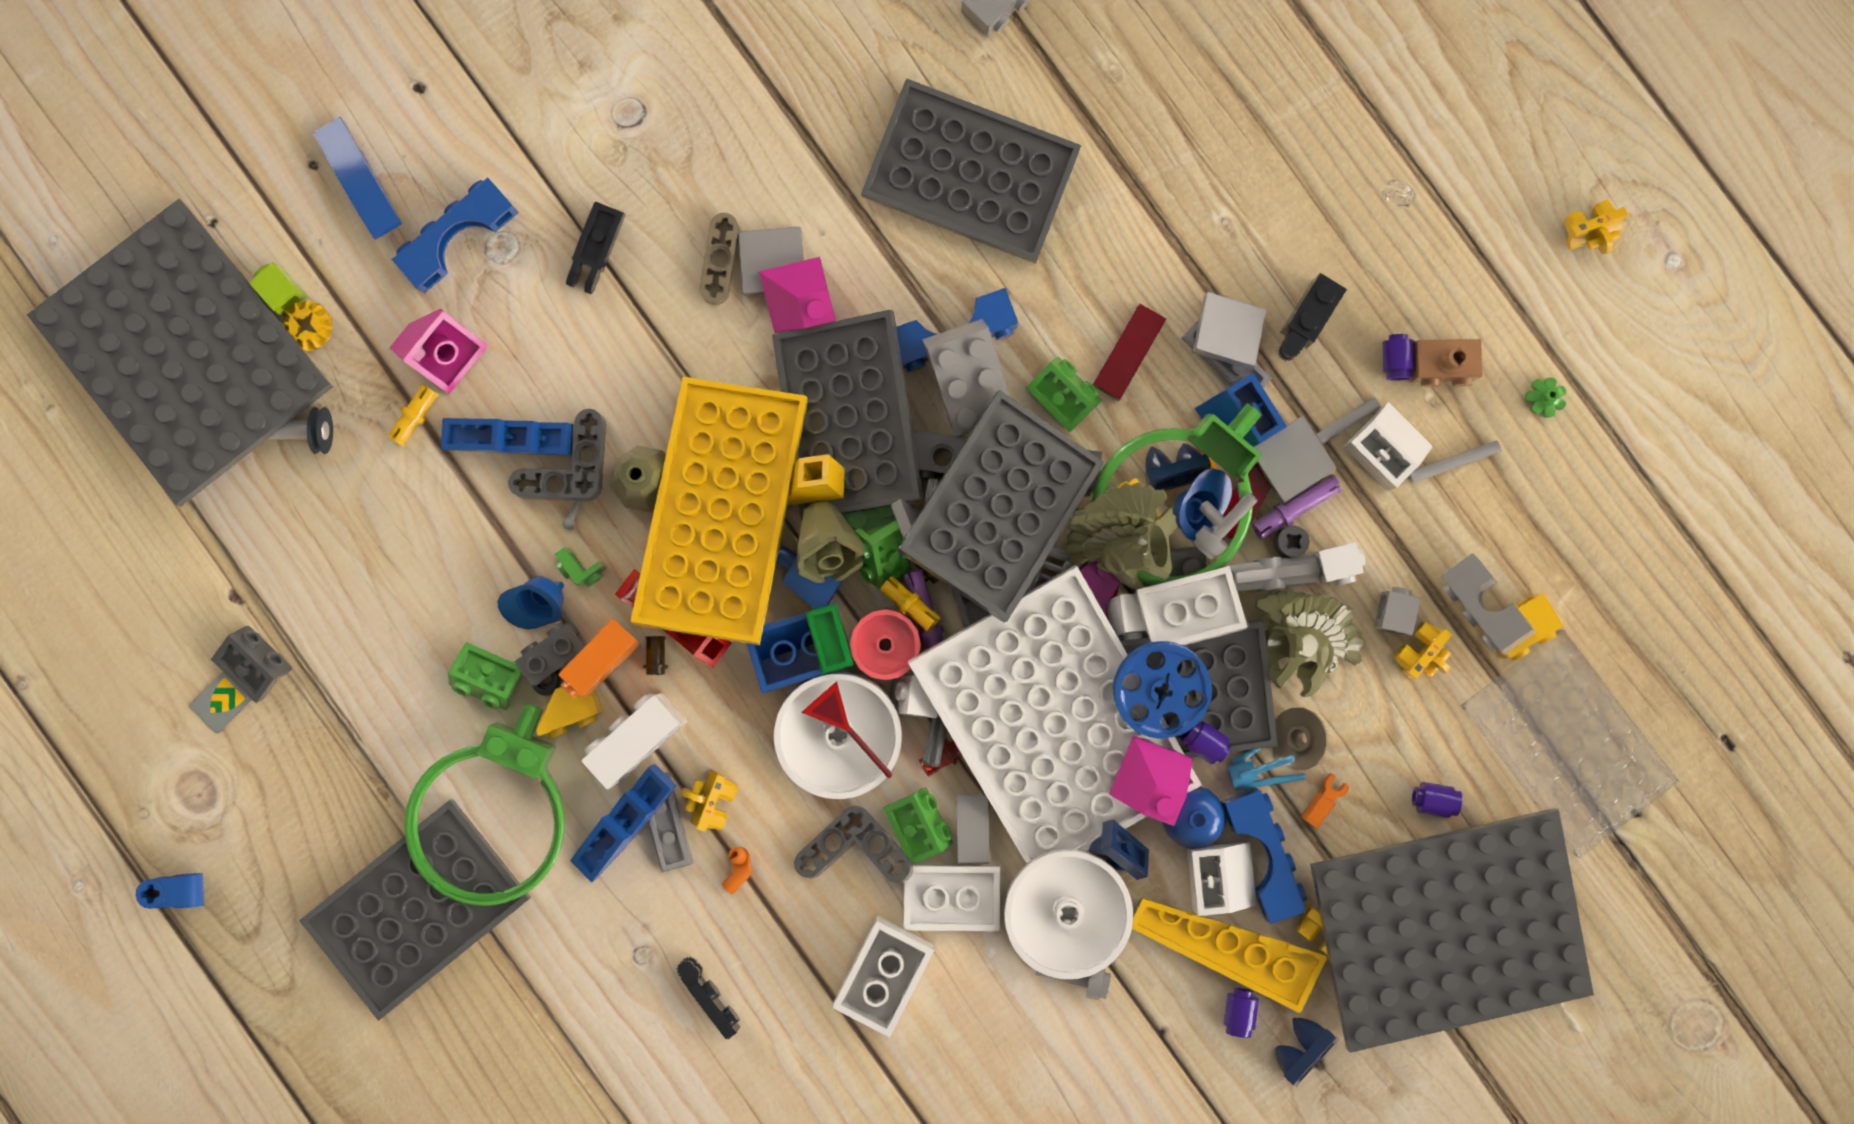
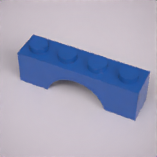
[392,177,519,294]
[896,288,1018,372]
[1221,788,1308,924]

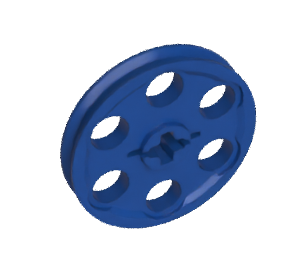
[1113,641,1212,738]

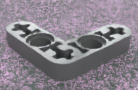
[508,409,606,501]
[794,806,913,883]

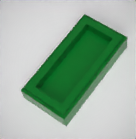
[805,603,854,674]

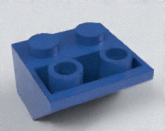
[1194,373,1287,447]

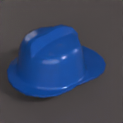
[1173,468,1232,541]
[497,576,564,630]

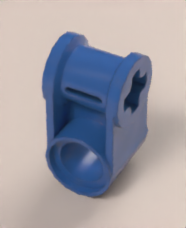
[135,873,204,909]

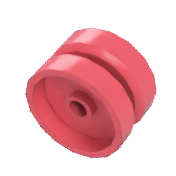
[850,609,921,680]

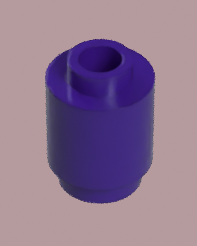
[1382,334,1415,381]
[1181,721,1231,765]
[1412,782,1462,818]
[1224,988,1259,1038]

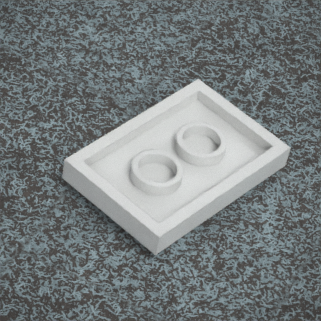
[1136,566,1248,653]
[904,865,1000,931]

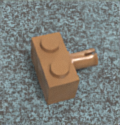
[1411,339,1482,387]

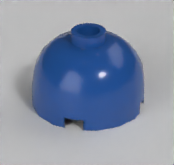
[1162,786,1226,849]

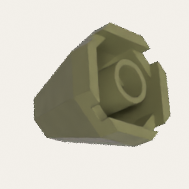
[611,445,666,513]
[796,501,864,583]

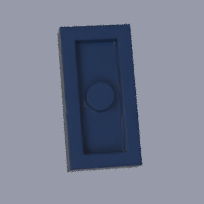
[1145,443,1211,491]
[1089,819,1149,880]
[1276,1018,1339,1087]

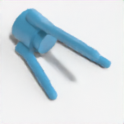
[1226,748,1306,791]

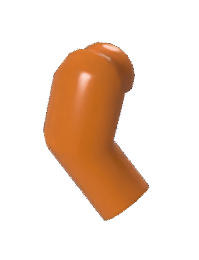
[721,847,752,895]

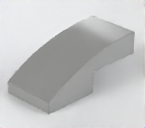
[956,795,990,864]

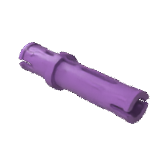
[1251,474,1342,540]
[903,569,944,650]

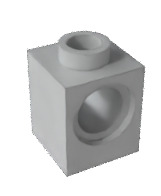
[1374,587,1421,635]

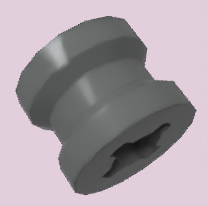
[1273,526,1310,558]

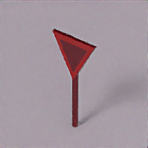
[801,681,892,778]

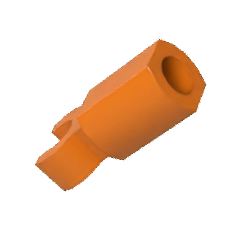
[1300,773,1349,830]

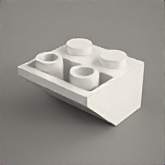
[1343,402,1433,491]
[1186,841,1257,916]

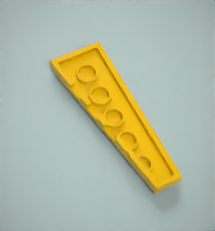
[1132,897,1328,1013]

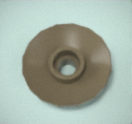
[1272,707,1328,770]

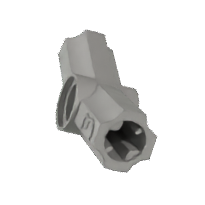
[1224,555,1320,592]

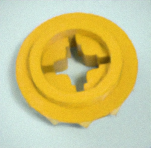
[282,300,333,351]

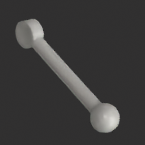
[563,469,595,530]

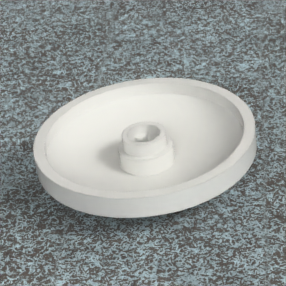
[774,672,902,799]
[1004,849,1133,979]

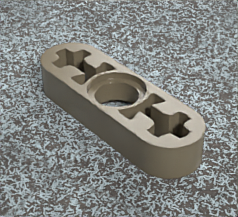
[700,213,740,305]

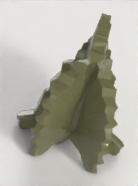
[1065,482,1178,589]
[1255,590,1364,697]

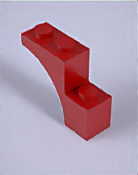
[615,569,732,668]

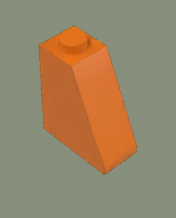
[558,618,640,699]

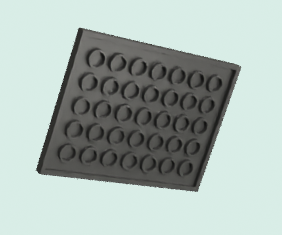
[27,198,333,507]
[1310,808,1594,1053]

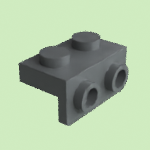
[514,622,584,686]

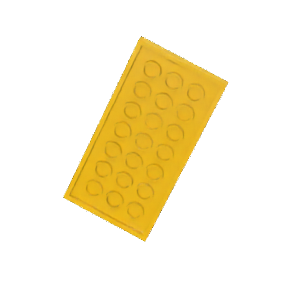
[630,377,808,645]

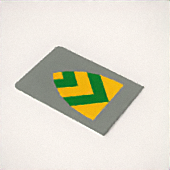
[190,672,252,733]

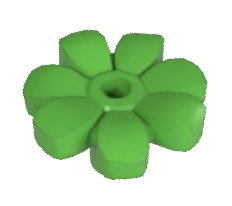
[1525,377,1566,418]

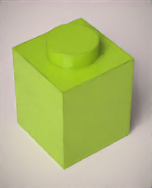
[249,262,307,316]

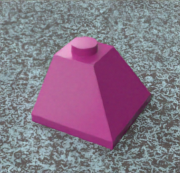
[759,257,836,333]
[390,309,488,394]
[1109,735,1193,826]

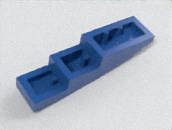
[313,117,402,240]
[441,418,573,456]
[570,764,677,883]

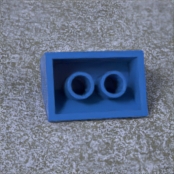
[746,603,855,693]

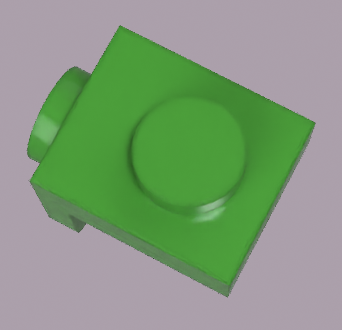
[554,547,607,587]

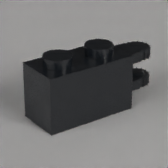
[1278,273,1347,362]

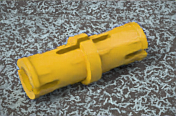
[387,384,439,447]
[880,576,941,632]

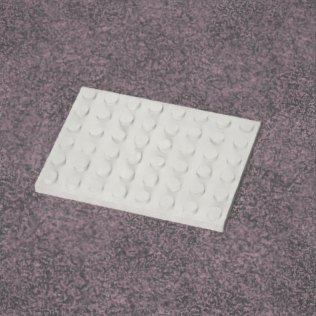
[908,565,1202,864]

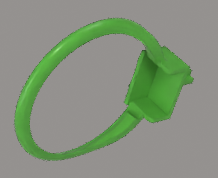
[1092,403,1262,586]
[404,703,565,906]

